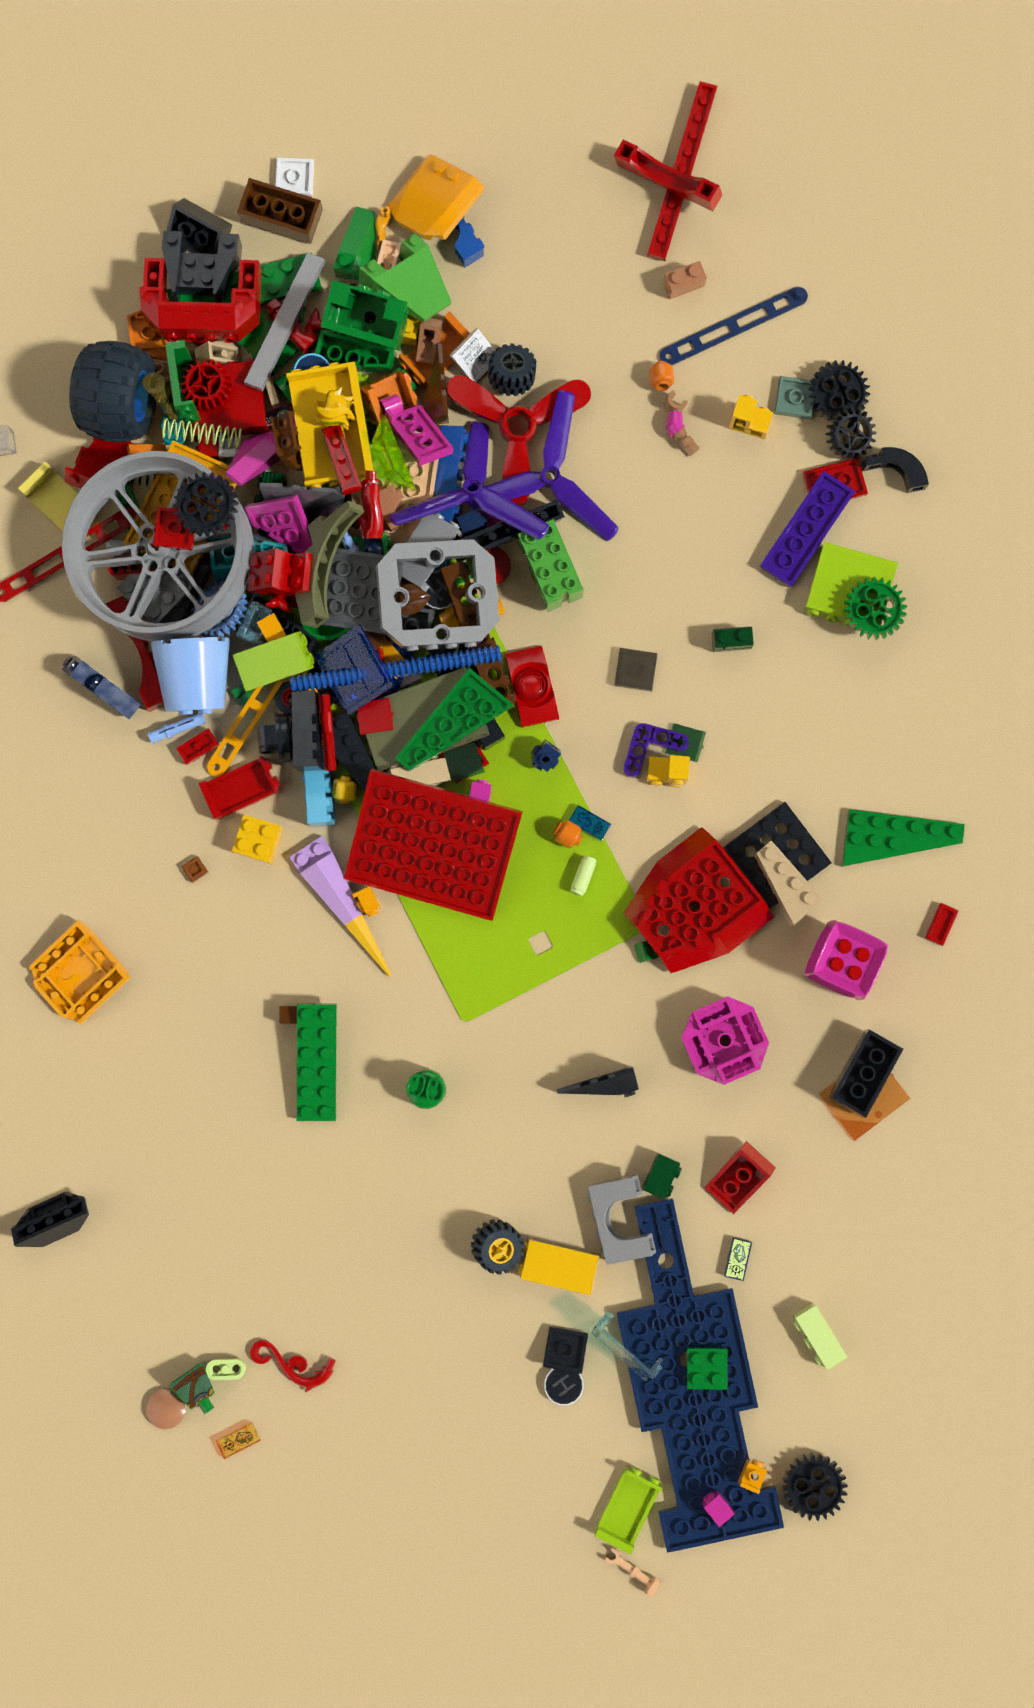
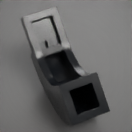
[862,447,929,493]

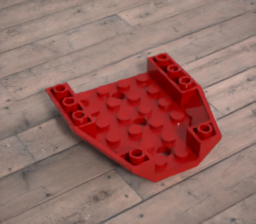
[623,827,774,974]

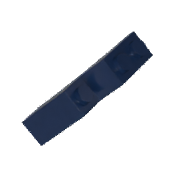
[62,655,141,719]

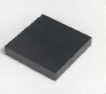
[543,1326,588,1374]

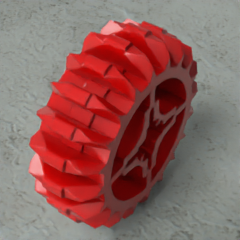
[180,358,233,411]

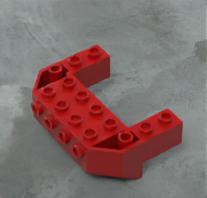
[139,258,262,343]

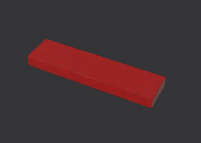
[321,426,362,495]

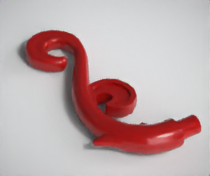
[250,1339,336,1392]

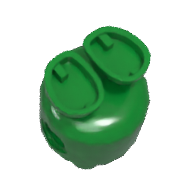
[406,1069,446,1109]

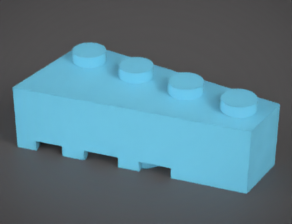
[302,747,336,828]

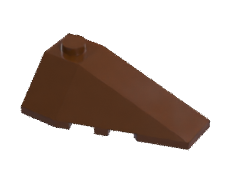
[423,343,449,425]

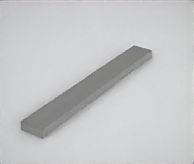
[244,252,325,391]

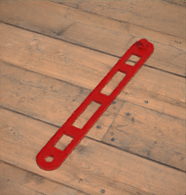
[0,508,137,602]

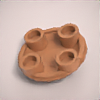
[146,1388,186,1429]

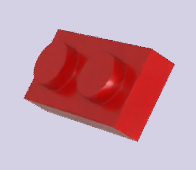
[176,728,219,765]

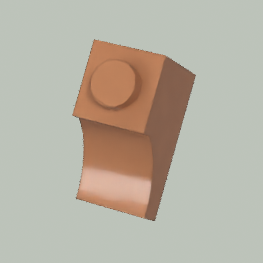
[416,318,443,364]
[380,484,404,532]

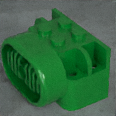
[321,280,408,351]

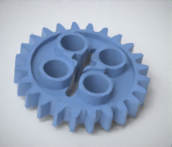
[191,579,248,638]

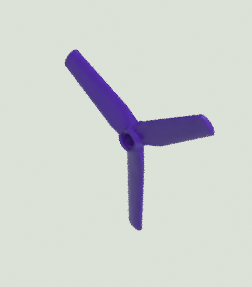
[468,390,619,541]
[389,421,549,539]

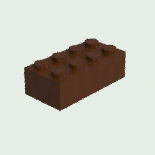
[237,178,323,244]

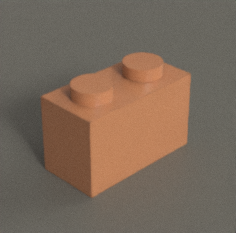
[663,261,707,299]

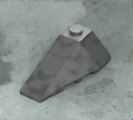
[259,483,345,513]

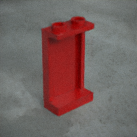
[198,755,281,820]

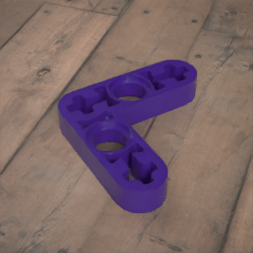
[624,723,689,778]

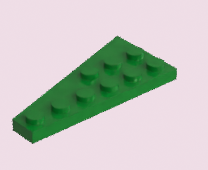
[395,668,515,772]
[842,809,965,867]

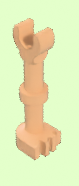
[605,1547,661,1597]

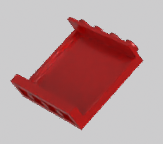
[184,359,269,442]

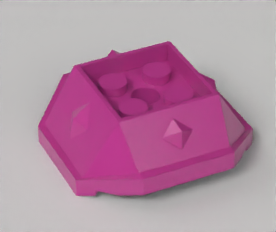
[681,996,769,1085]

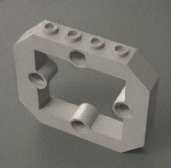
[376,539,499,651]

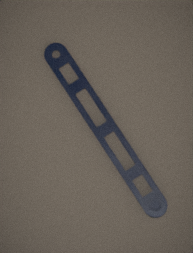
[659,287,808,365]

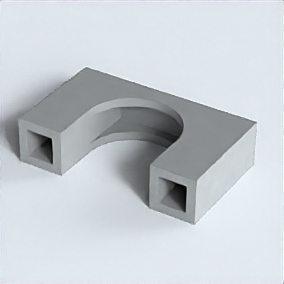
[587,1174,656,1265]

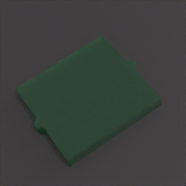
[665,723,706,763]
[443,742,485,782]

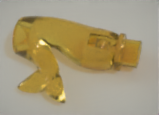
[142,372,178,420]

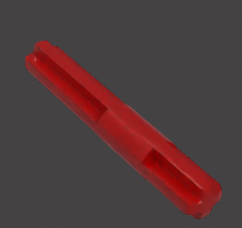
[318,694,336,771]

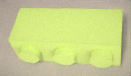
[793,1303,848,1370]

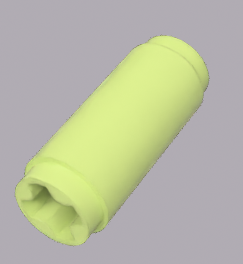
[570,855,597,896]

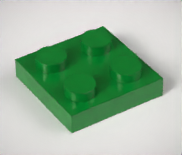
[687,1347,727,1390]

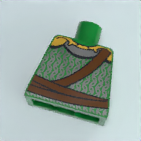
[169,1362,215,1414]

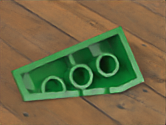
[333,206,376,281]

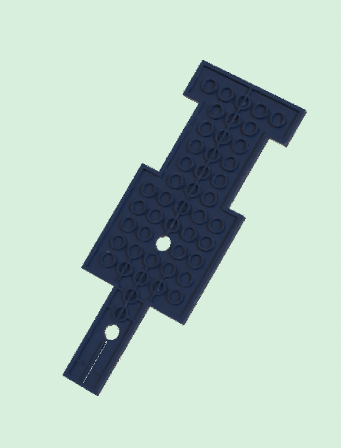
[616,1198,784,1553]

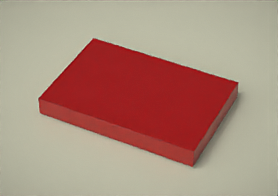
[803,458,868,499]

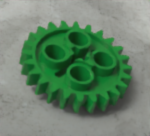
[843,577,907,640]

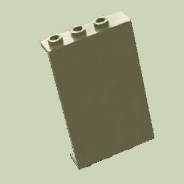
[356,667,490,773]

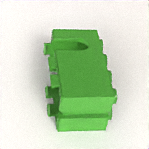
[518,519,584,612]

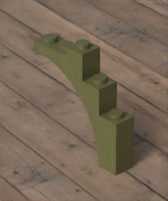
[295,501,364,628]

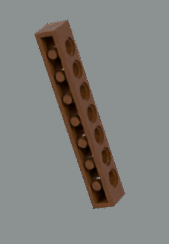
[439,561,517,709]

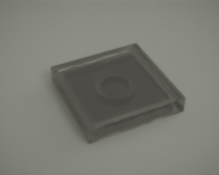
[614,648,658,692]

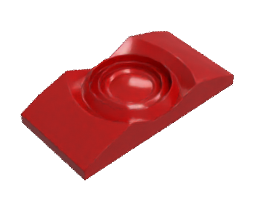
[505,645,559,728]

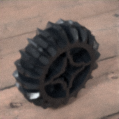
[825,407,877,460]

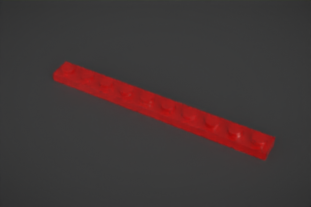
[647,81,718,261]

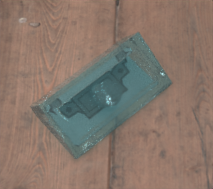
[235,601,272,645]

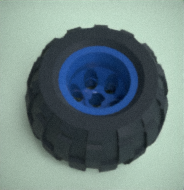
[69,341,158,443]

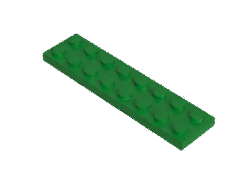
[167,253,322,306]

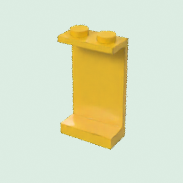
[518,1238,599,1295]

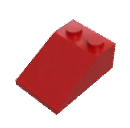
[704,1141,776,1215]

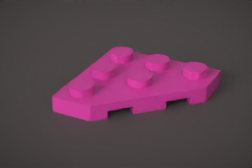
[245,495,313,554]

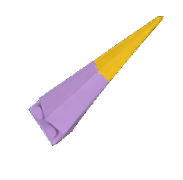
[290,836,391,976]

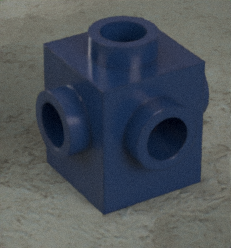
[531,739,561,772]

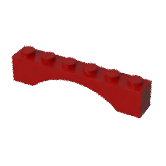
[613,139,722,212]
[105,596,164,712]

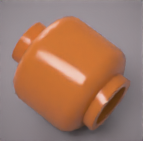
[649,361,674,391]
[553,820,583,848]

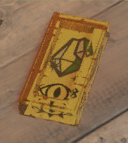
[216,1422,261,1459]

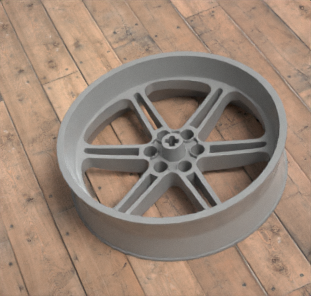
[62,451,254,642]

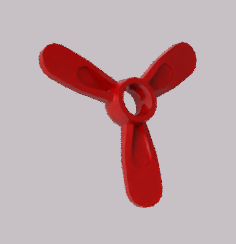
[446,375,591,506]

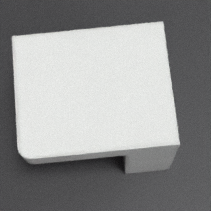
[219,435,241,462]

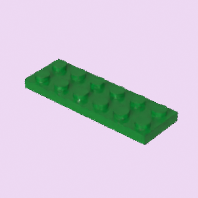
[297,1003,337,1121]

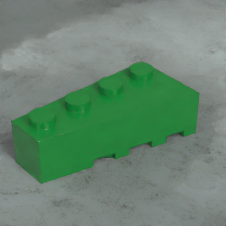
[315,330,397,373]

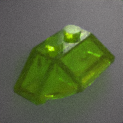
[371,415,416,492]

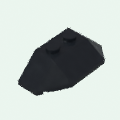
[11,1192,89,1247]

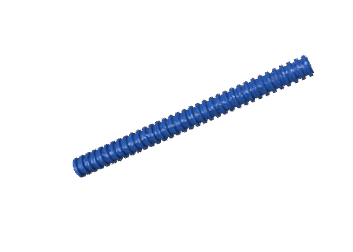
[290,645,502,692]

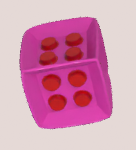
[804,920,889,1001]

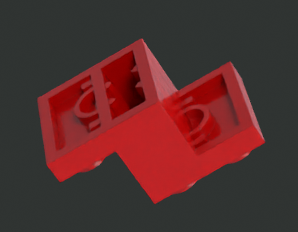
[248,548,312,596]

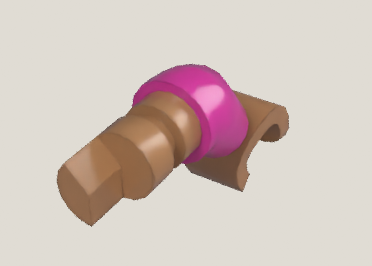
[664,390,699,456]

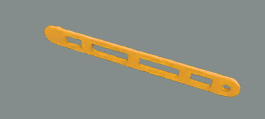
[207,678,286,777]

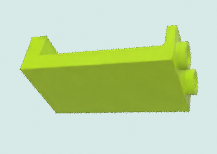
[233,631,314,691]
[594,1466,662,1555]

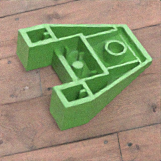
[358,234,451,322]

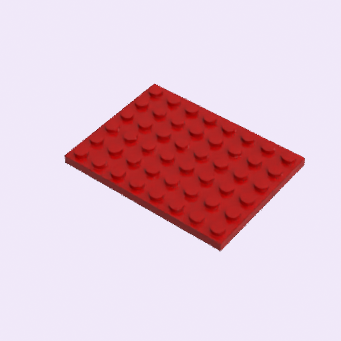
[344,769,523,921]

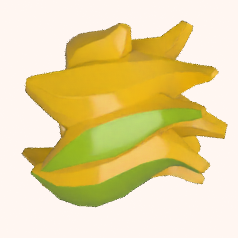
[315,387,357,430]

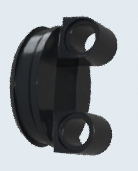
[257,712,293,765]

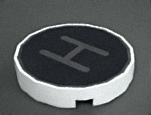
[426,571,458,610]
[544,1369,584,1405]

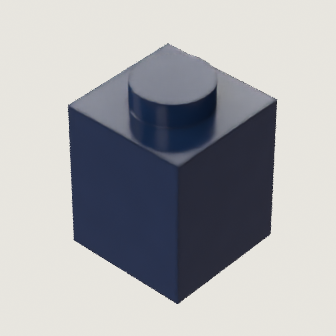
[457,508,489,537]

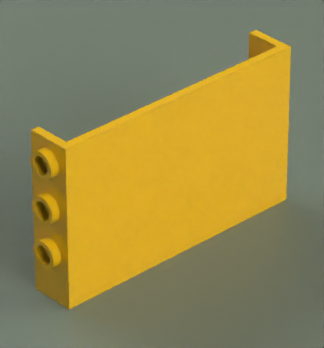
[286,362,374,489]

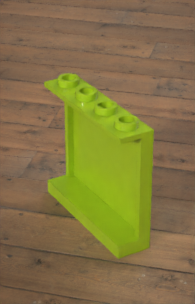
[803,542,898,628]

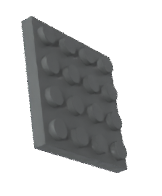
[322,548,404,635]

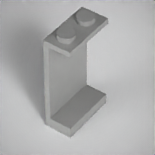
[401,513,463,592]

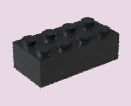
[828,1029,903,1118]

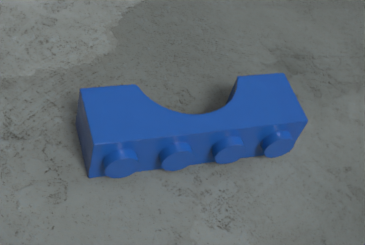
[454,216,485,267]

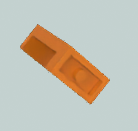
[360,370,418,426]

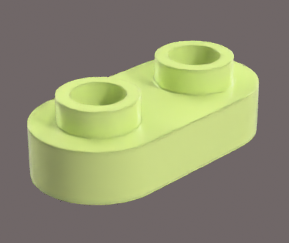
[206,1358,246,1380]

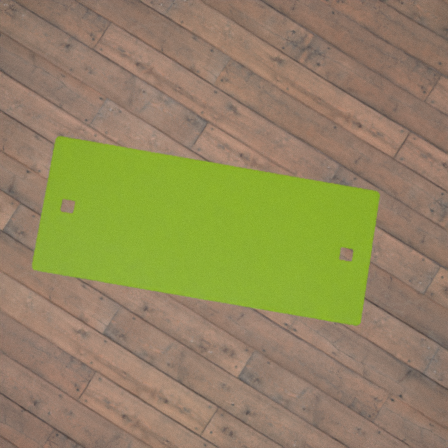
[244,559,640,1022]

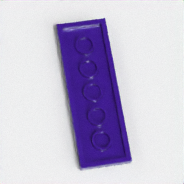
[759,471,856,588]

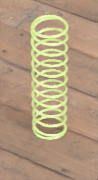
[162,418,242,449]

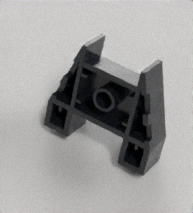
[161,231,242,303]

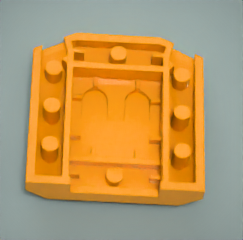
[388,154,485,240]
[29,920,131,1024]

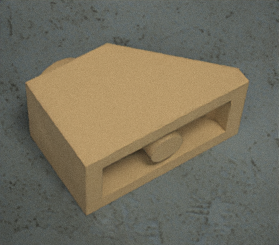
[195,341,240,365]

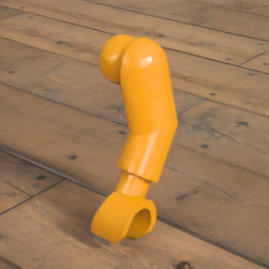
[375,206,391,249]

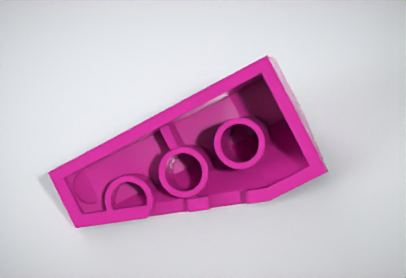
[225,431,281,486]

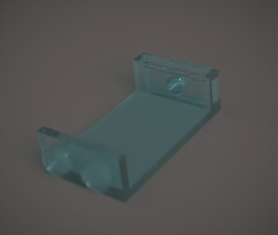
[592,1311,663,1381]

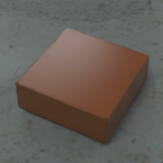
[181,856,209,883]

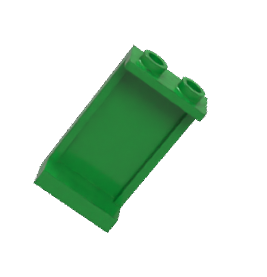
[165,340,201,424]

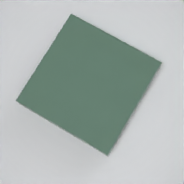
[774,376,814,420]

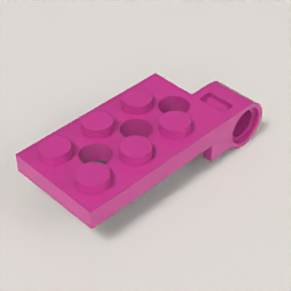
[379,394,453,466]

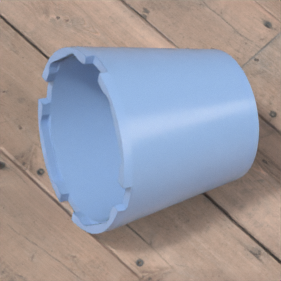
[151,637,230,715]

